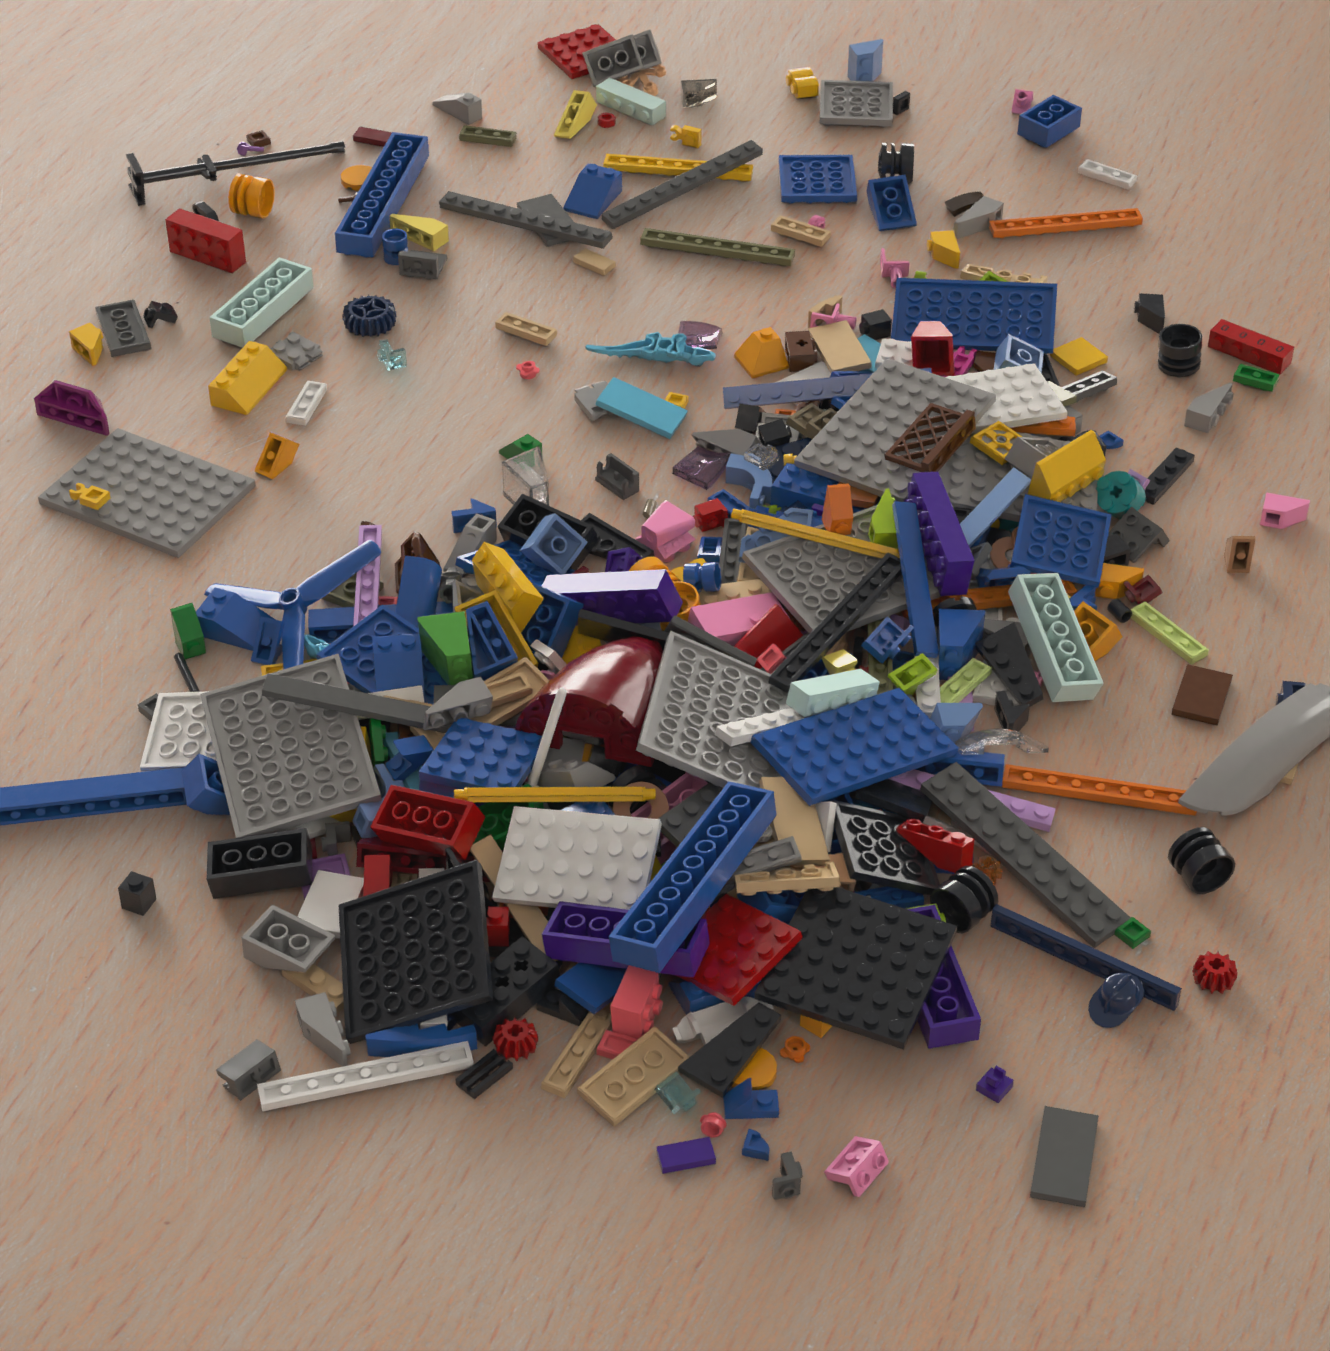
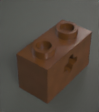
[785,331,818,372]

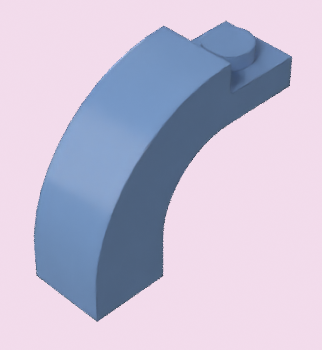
[726,454,772,509]
[353,764,405,839]

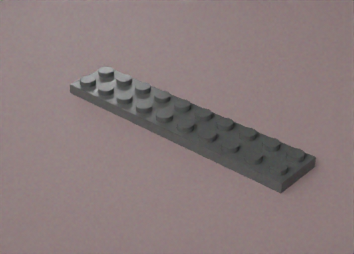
[920,762,1131,948]

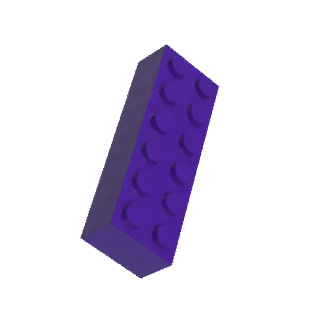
[904,472,975,596]
[542,569,683,626]
[542,901,710,977]
[907,905,981,1049]

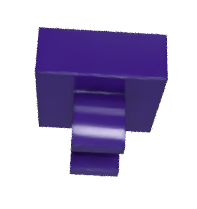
[976,1066,1014,1103]

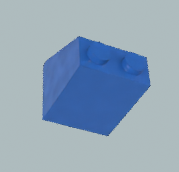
[937,609,985,680]

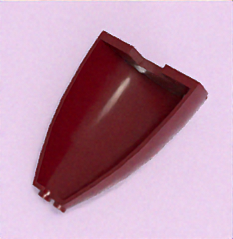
[515,637,663,767]

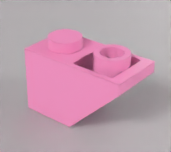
[1260,492,1310,529]

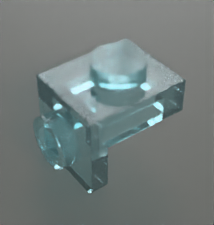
[377,339,407,371]
[654,1071,701,1114]

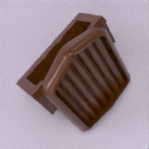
[395,532,441,594]

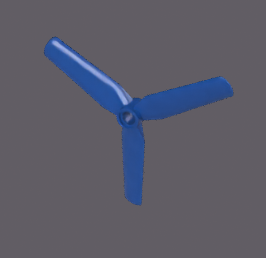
[204,540,381,670]

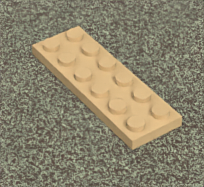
[410,657,549,749]

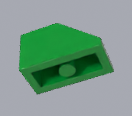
[499,434,543,472]
[170,603,206,660]

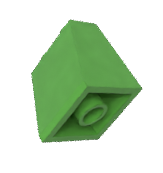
[417,611,473,685]

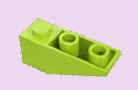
[868,488,899,549]

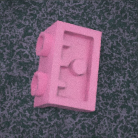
[824,1136,889,1197]

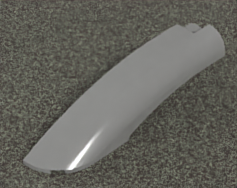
[1178,683,1330,815]

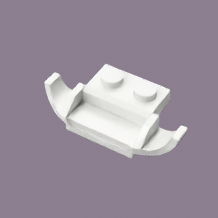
[672,997,774,1045]

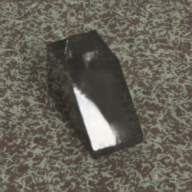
[681,79,717,107]

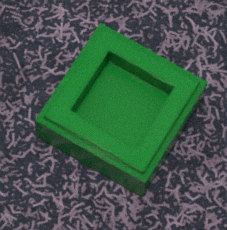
[1114,917,1151,949]

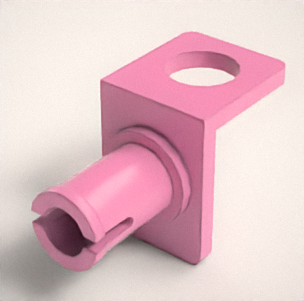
[1012,89,1034,114]
[880,248,910,288]
[810,304,857,330]

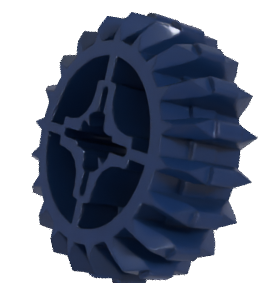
[342,294,397,338]

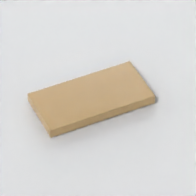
[808,320,872,373]
[759,777,830,865]
[577,1026,689,1127]

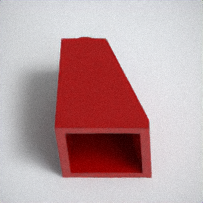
[911,321,955,376]

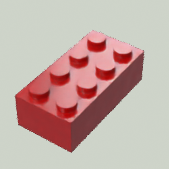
[165,208,246,274]
[370,785,485,860]

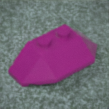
[34,380,110,436]

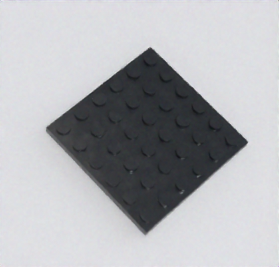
[338,860,493,1044]
[754,887,957,1050]

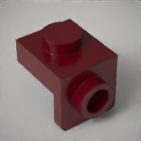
[1123,574,1163,605]

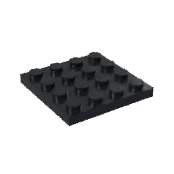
[832,800,940,895]

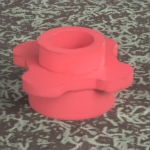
[516,361,540,379]

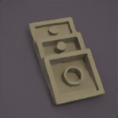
[786,403,837,439]

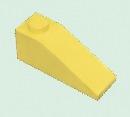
[554,90,597,139]
[389,214,449,251]

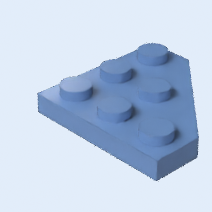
[739,508,813,563]

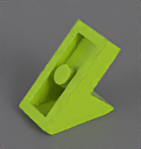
[887,653,938,695]

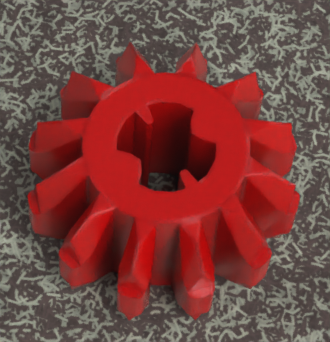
[1192,951,1238,994]
[493,1016,538,1062]

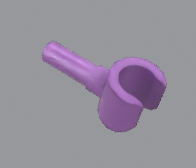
[236,142,264,156]

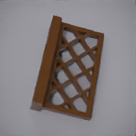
[884,403,976,472]

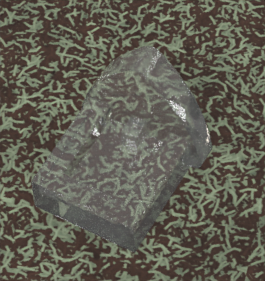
[744,443,779,471]

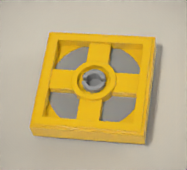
[970,421,1022,465]

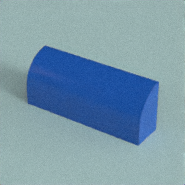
[396,556,442,629]

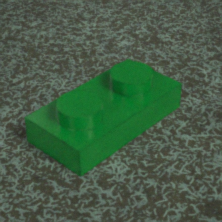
[1233,364,1280,392]
[368,718,388,768]

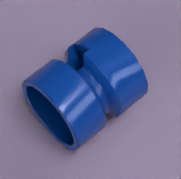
[382,229,408,265]
[683,562,721,592]

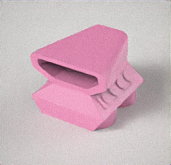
[635,501,695,563]

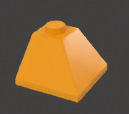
[734,327,789,379]

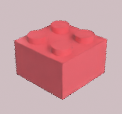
[610,965,663,1039]

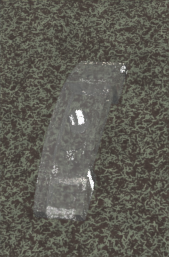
[954,729,1049,755]

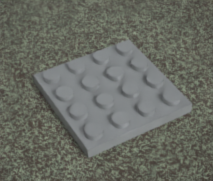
[820,80,893,127]

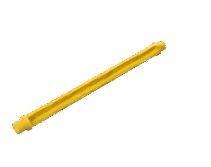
[731,508,900,559]
[454,787,656,803]

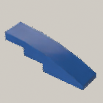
[365,1023,477,1057]

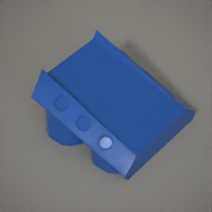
[975,564,1031,588]

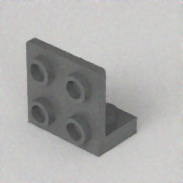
[398,250,447,279]
[1108,507,1170,563]

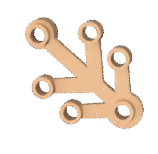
[618,64,667,96]

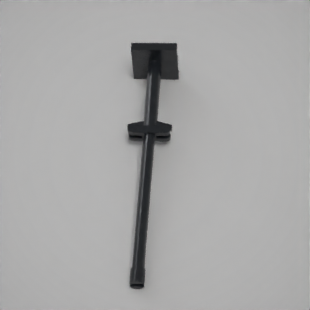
[126,141,345,206]

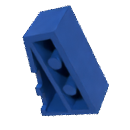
[466,601,518,681]

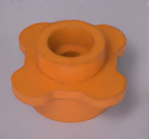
[780,1036,811,1063]

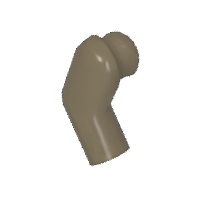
[643,499,657,519]

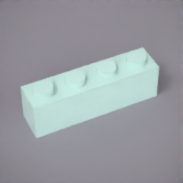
[596,78,666,126]
[786,669,880,717]

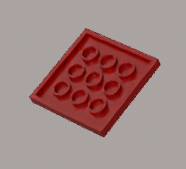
[538,24,616,79]
[676,894,803,1006]

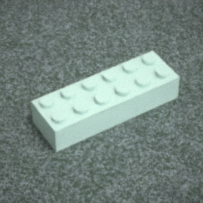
[209,257,314,348]
[1008,573,1104,702]

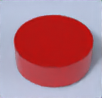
[598,113,616,128]

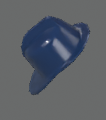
[1088,973,1144,1028]

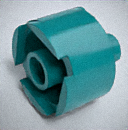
[1096,471,1146,520]

